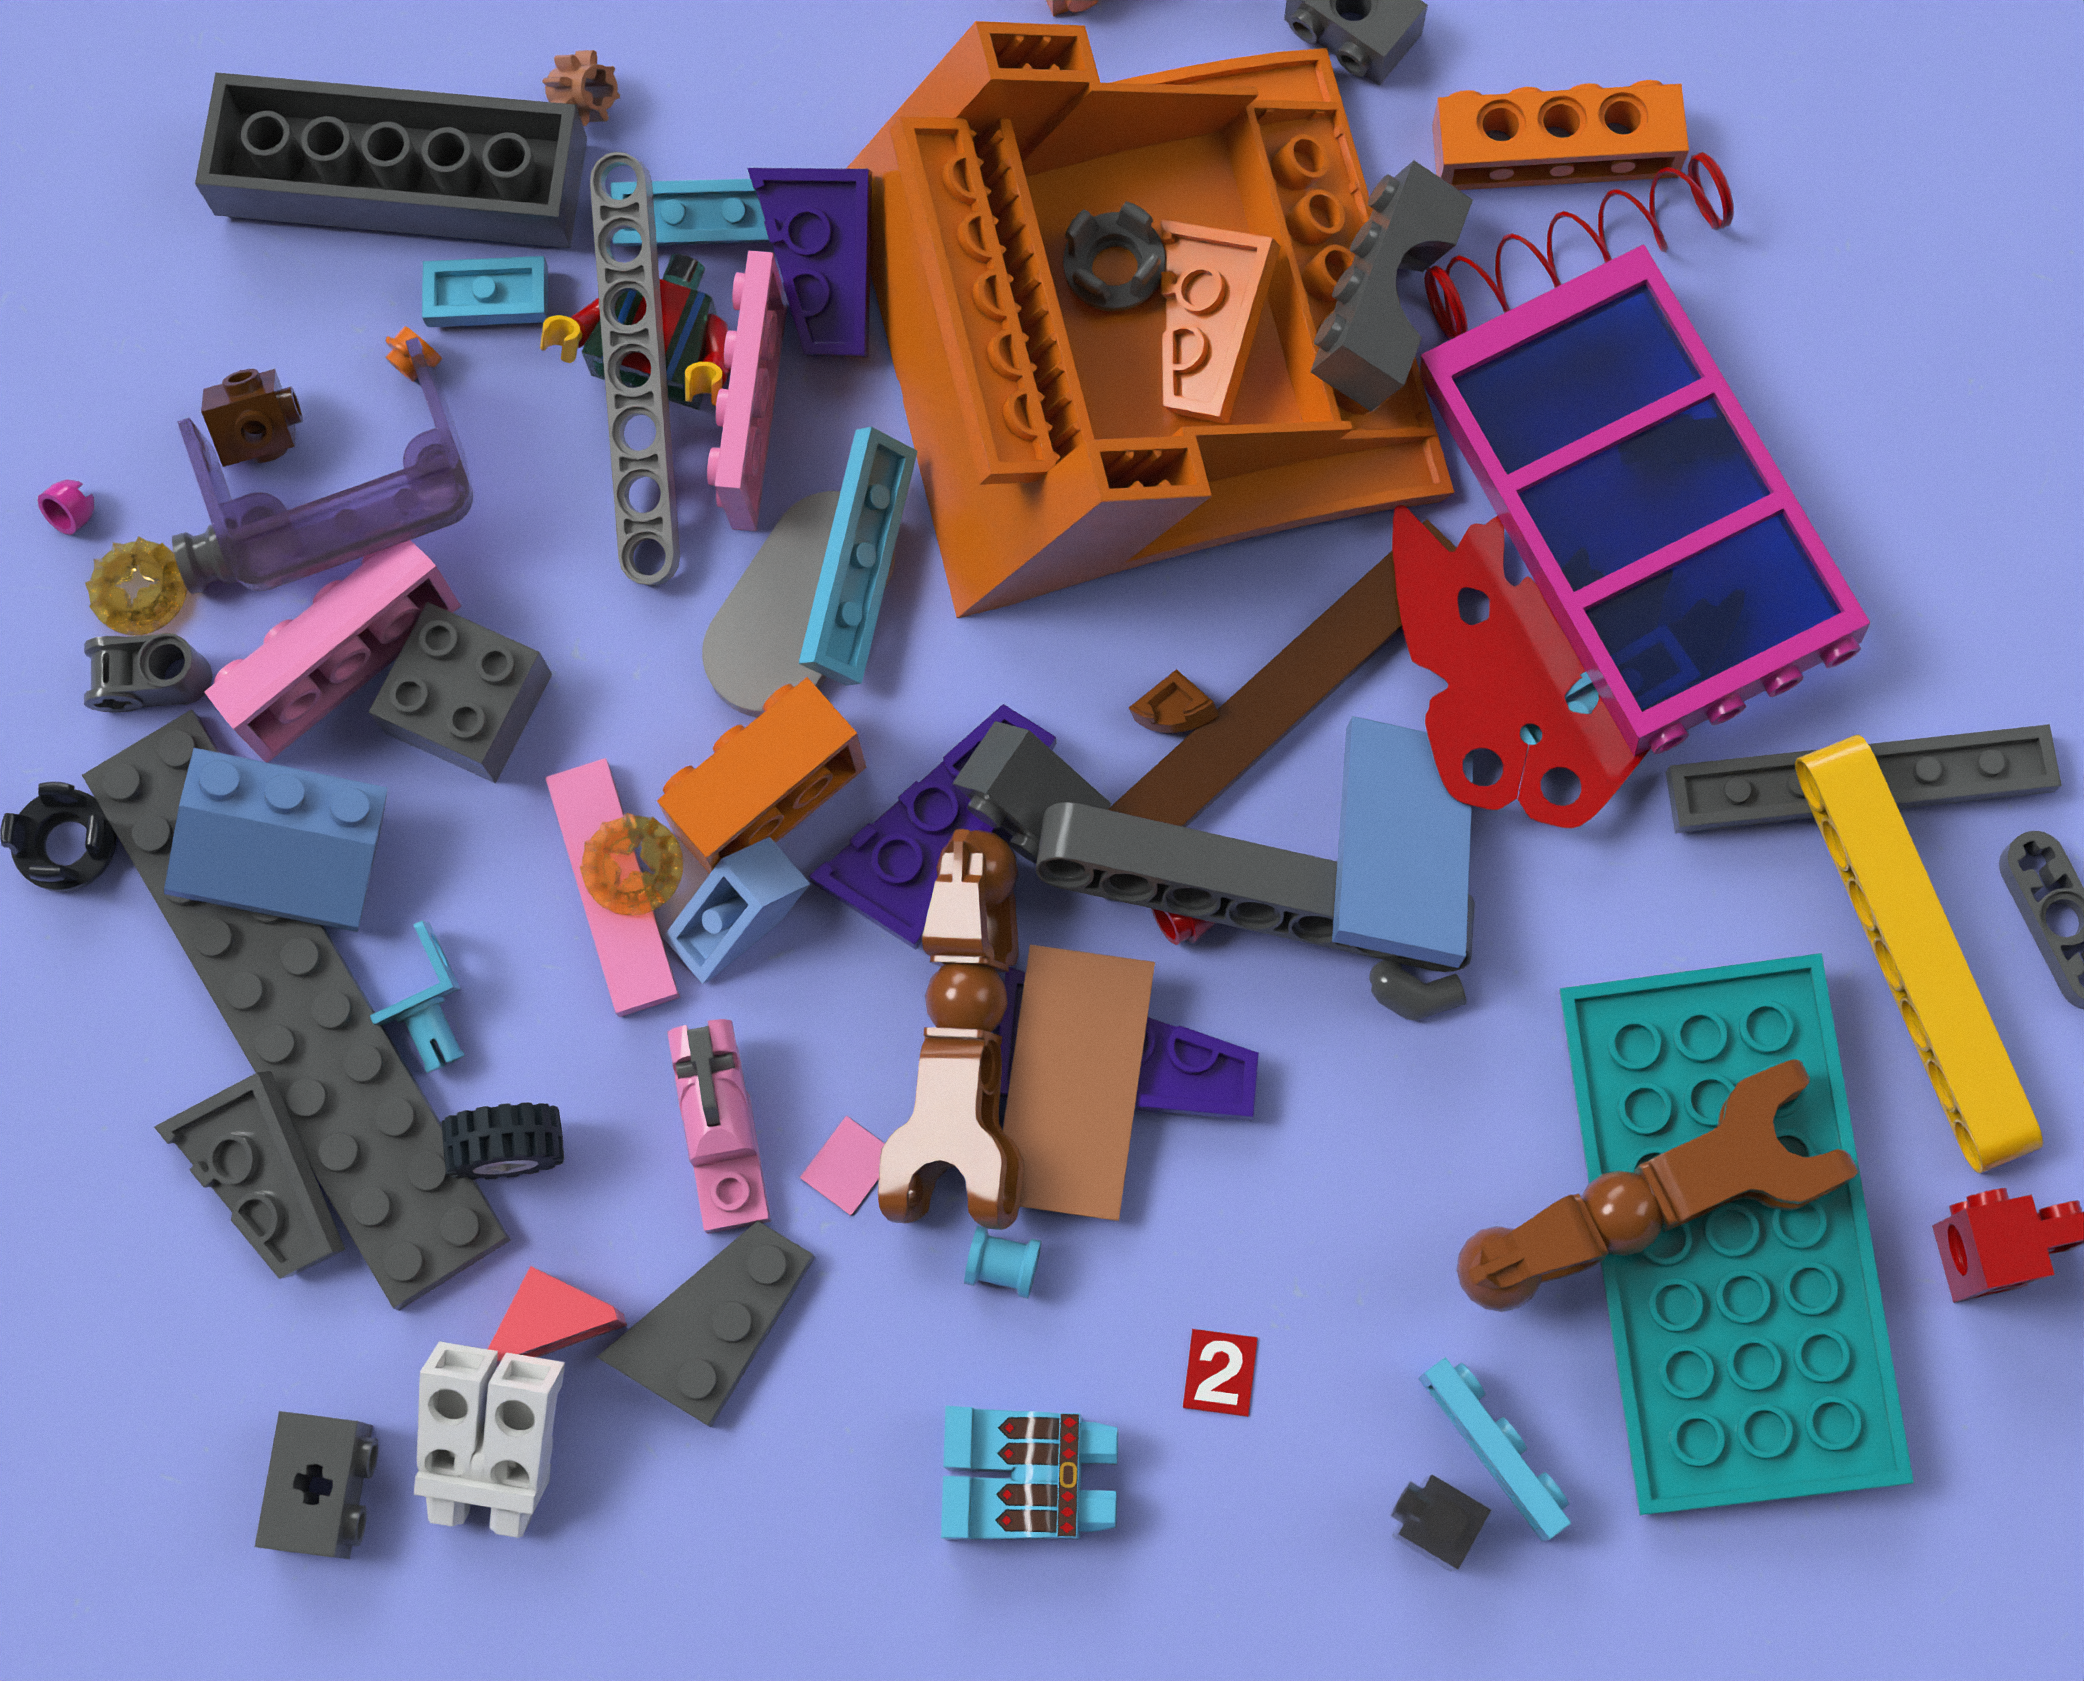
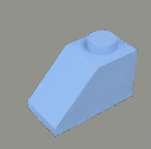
[663,837,810,984]

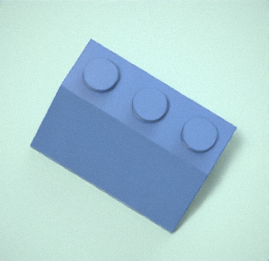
[164,748,388,932]

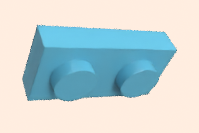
[422,256,548,327]

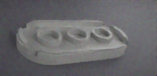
[702,491,895,717]

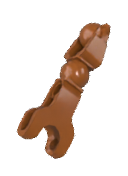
[878,829,1024,1230]
[1457,1059,1859,1312]

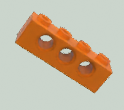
[1432,80,1689,190]

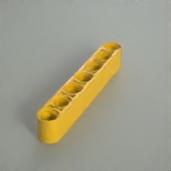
[1795,734,2043,1174]

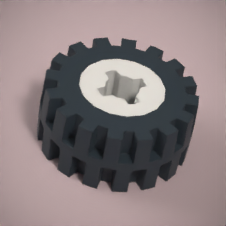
[442,1102,564,1180]

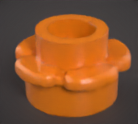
[385,326,442,382]

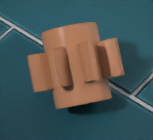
[542,50,620,126]

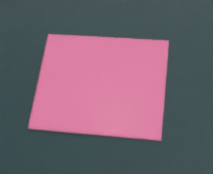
[800,1115,885,1215]

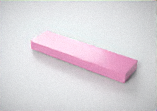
[545,758,680,1017]

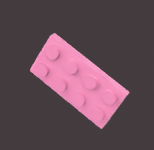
[707,251,788,531]

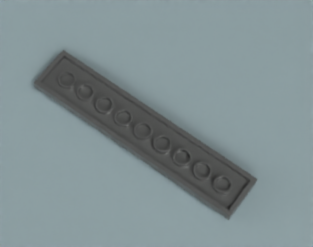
[82,709,511,1311]

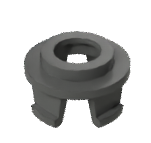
[1063,201,1165,311]

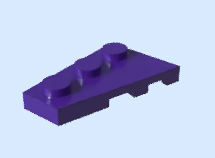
[747,168,872,357]

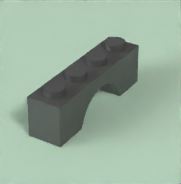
[1310,160,1473,411]

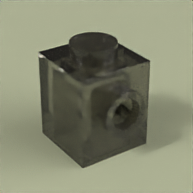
[1390,1474,1491,1572]

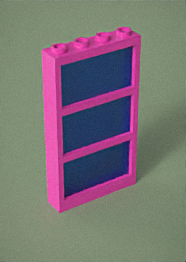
[1420,244,1870,756]

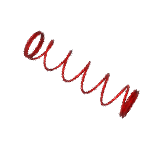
[1424,152,1734,339]

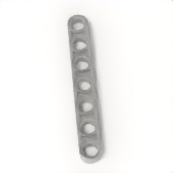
[590,152,680,586]

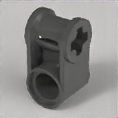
[84,633,213,712]

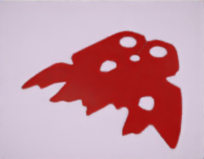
[1392,504,1744,829]

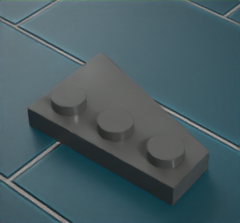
[154,1071,345,1279]
[597,1221,815,1427]

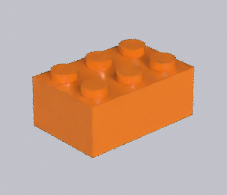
[657,677,867,874]

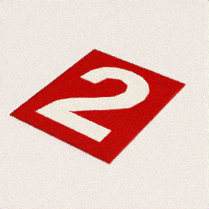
[1183,1329,1258,1417]

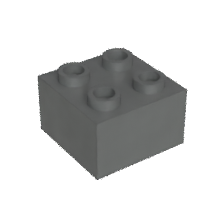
[368,602,552,783]

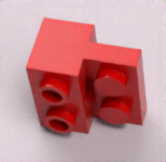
[1932,1188,2084,1303]

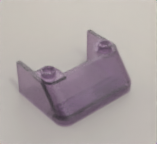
[177,337,473,591]

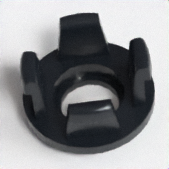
[0,781,117,892]

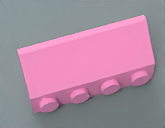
[204,533,461,763]

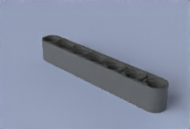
[1036,802,1475,972]

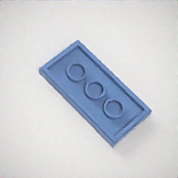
[1332,716,1474,968]

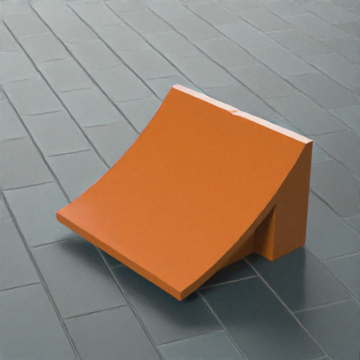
[846,21,1454,618]

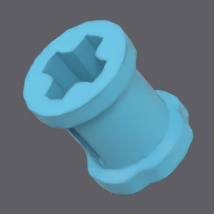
[964,1226,1042,1299]

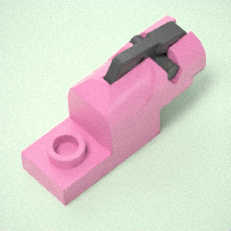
[667,1019,771,1234]

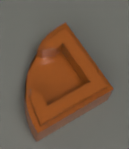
[1129,669,1219,733]

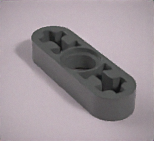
[1999,831,2084,1009]

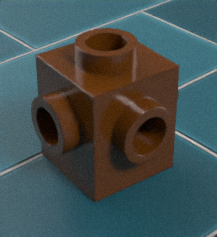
[201,369,303,467]

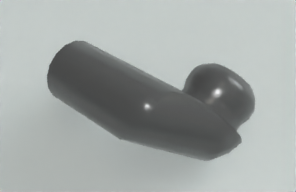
[1369,960,1466,1020]

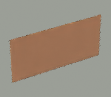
[1003,945,1155,1221]

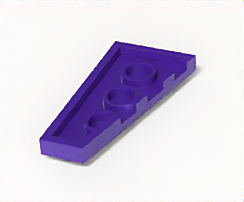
[808,704,1057,950]
[999,967,1259,1121]

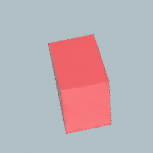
[488,1266,627,1367]

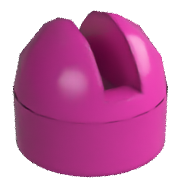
[38,479,94,535]

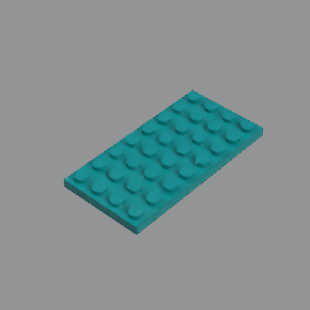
[1559,953,1914,1516]

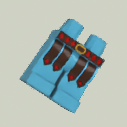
[941,1406,1118,1540]

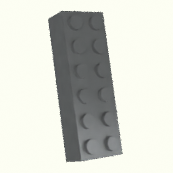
[195,72,587,248]

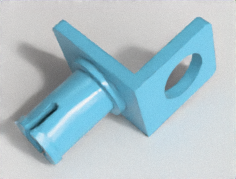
[370,920,465,1073]

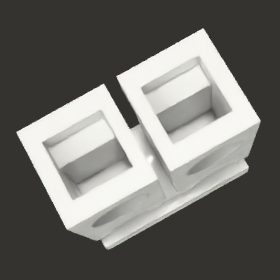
[414,1341,565,1538]

